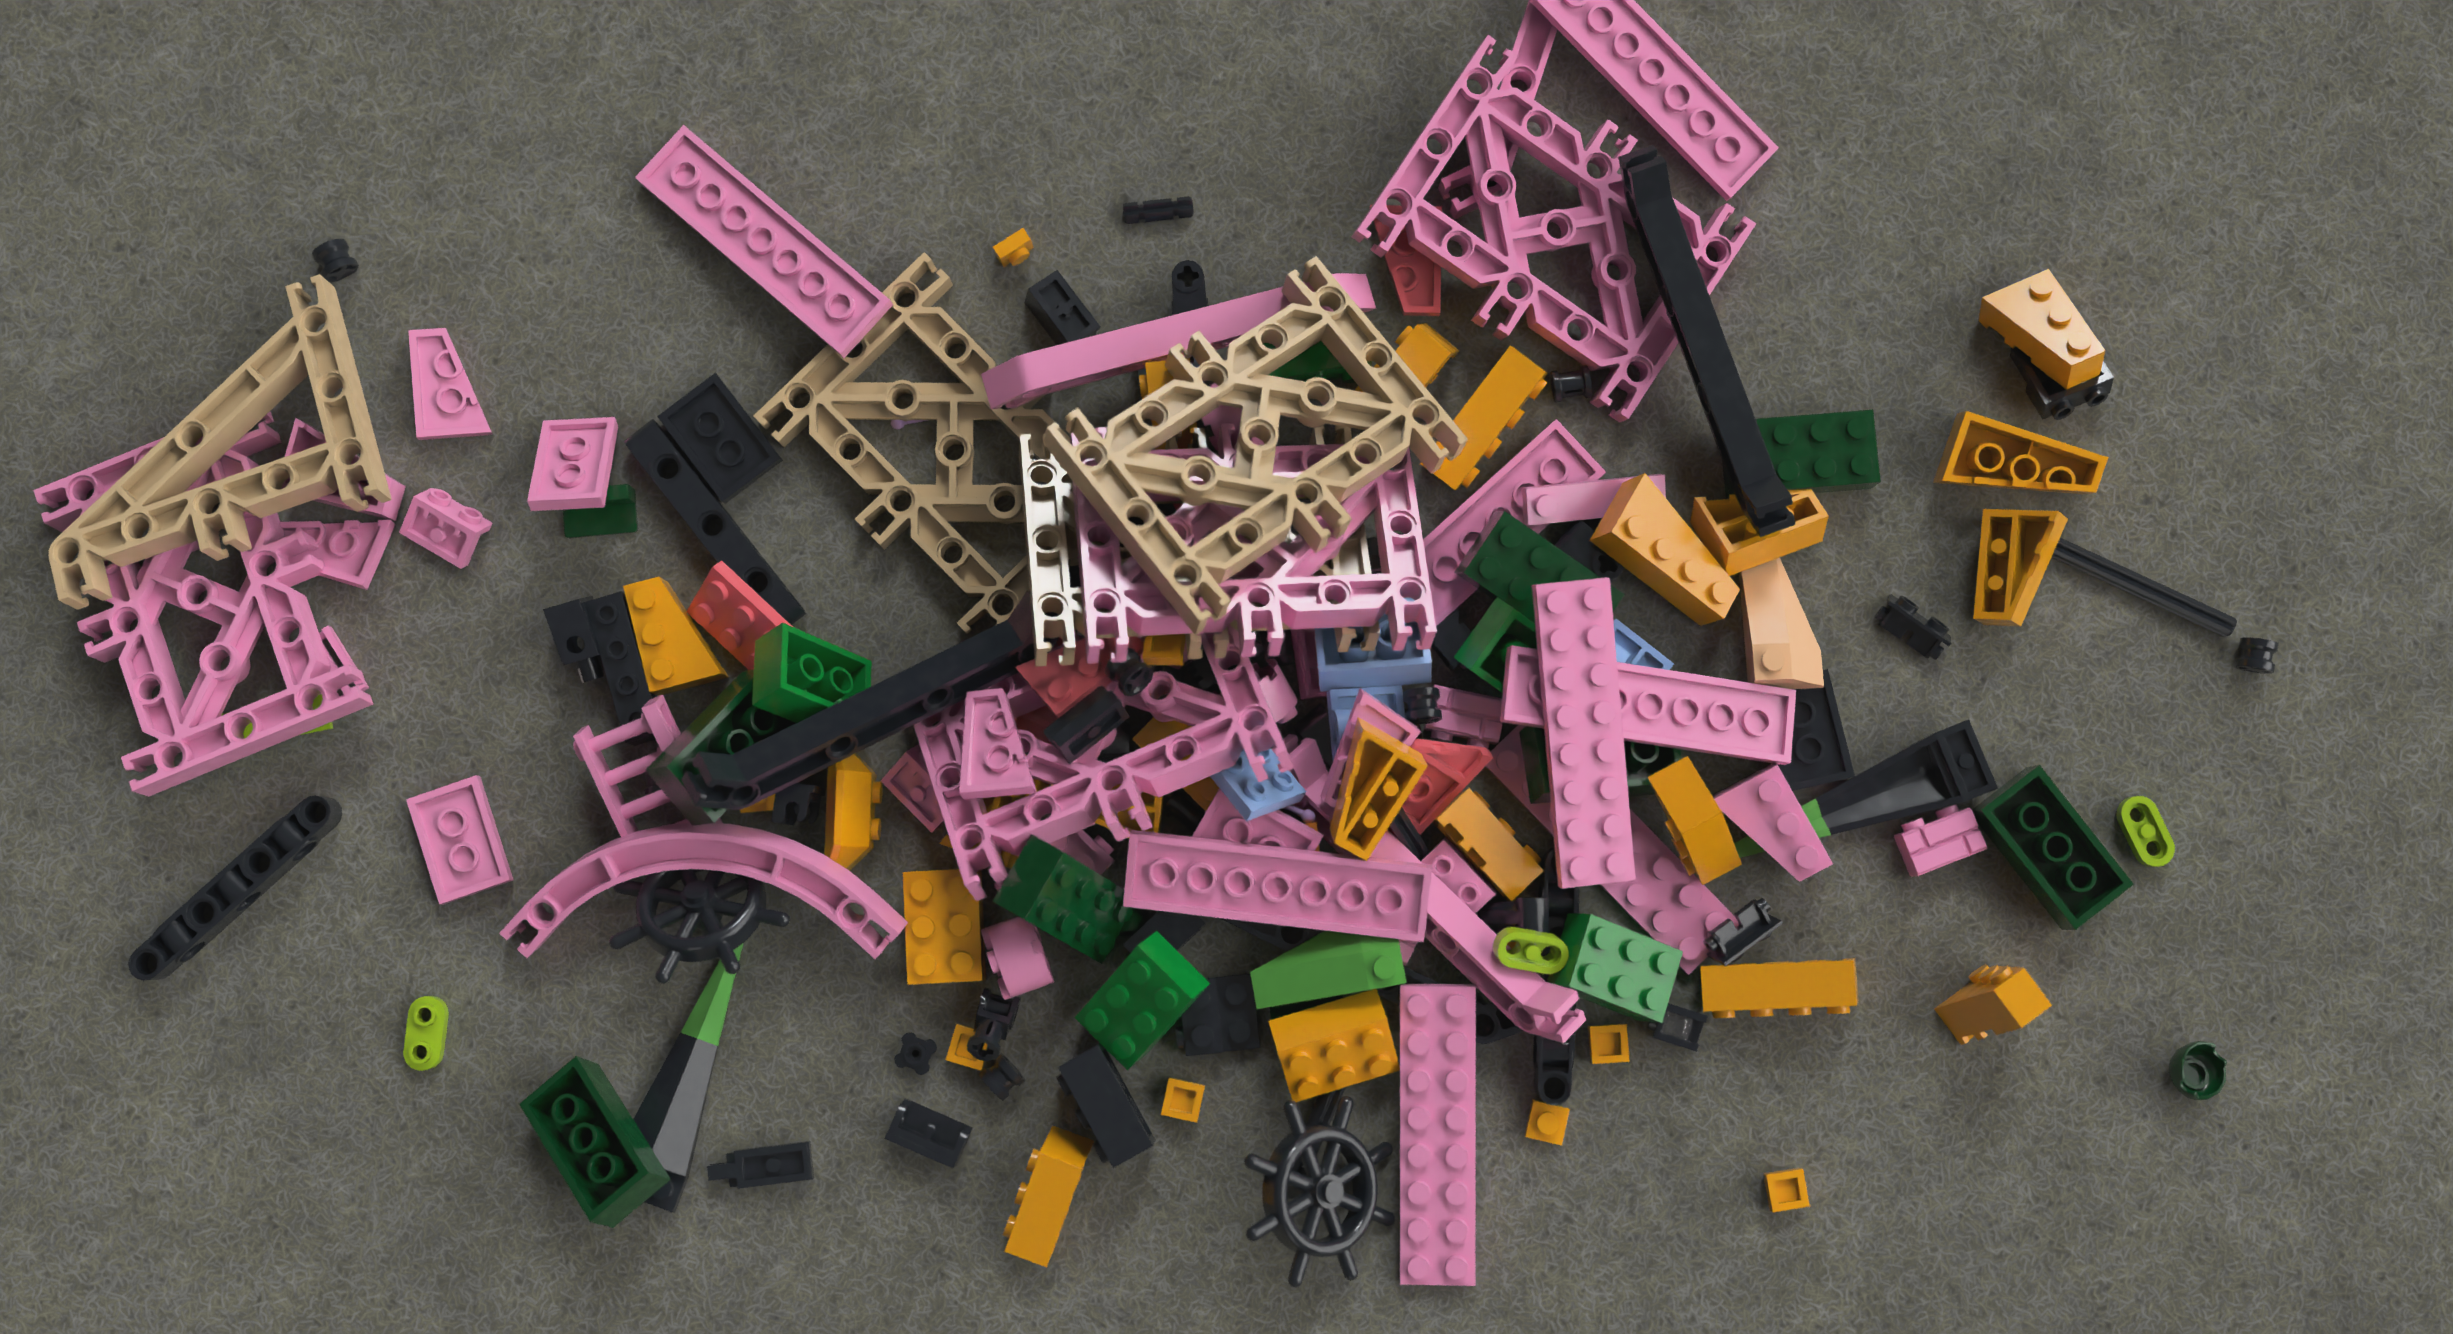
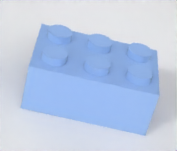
[1315,597,1432,692]

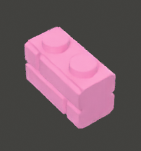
[1424,685,1502,749]
[1894,804,1987,877]

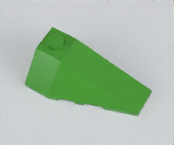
[1250,931,1407,1009]

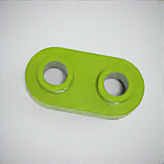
[2117,796,2175,867]
[1493,927,1569,974]
[403,996,449,1071]

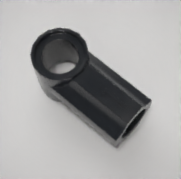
[1478,898,1549,934]

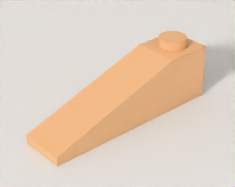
[1739,557,1824,689]

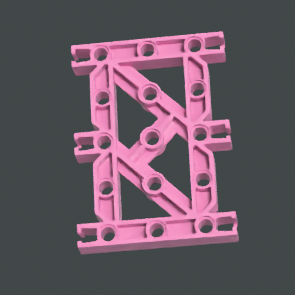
[1351,35,1756,423]
[33,412,373,797]
[1070,423,1436,663]
[913,625,1294,901]

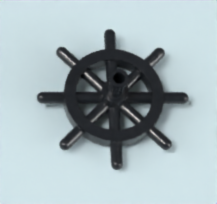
[609,825,790,984]
[1244,1096,1395,1288]

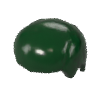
[2169,1041,2227,1100]

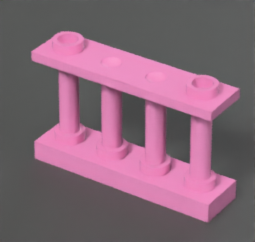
[573,695,722,837]

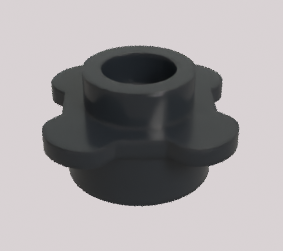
[894,1032,937,1075]

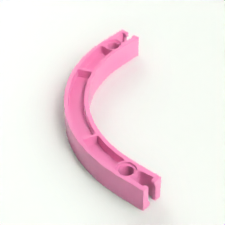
[499,823,908,959]

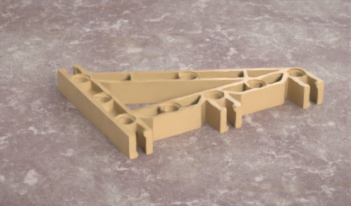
[49,274,392,610]

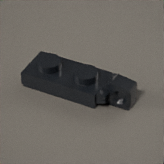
[707,1141,814,1189]

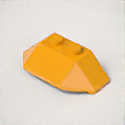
[824,753,883,871]

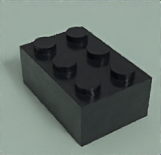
[1056,1043,1156,1168]

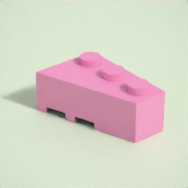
[282,418,406,521]
[1712,763,1833,882]

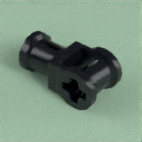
[967,987,1021,1061]

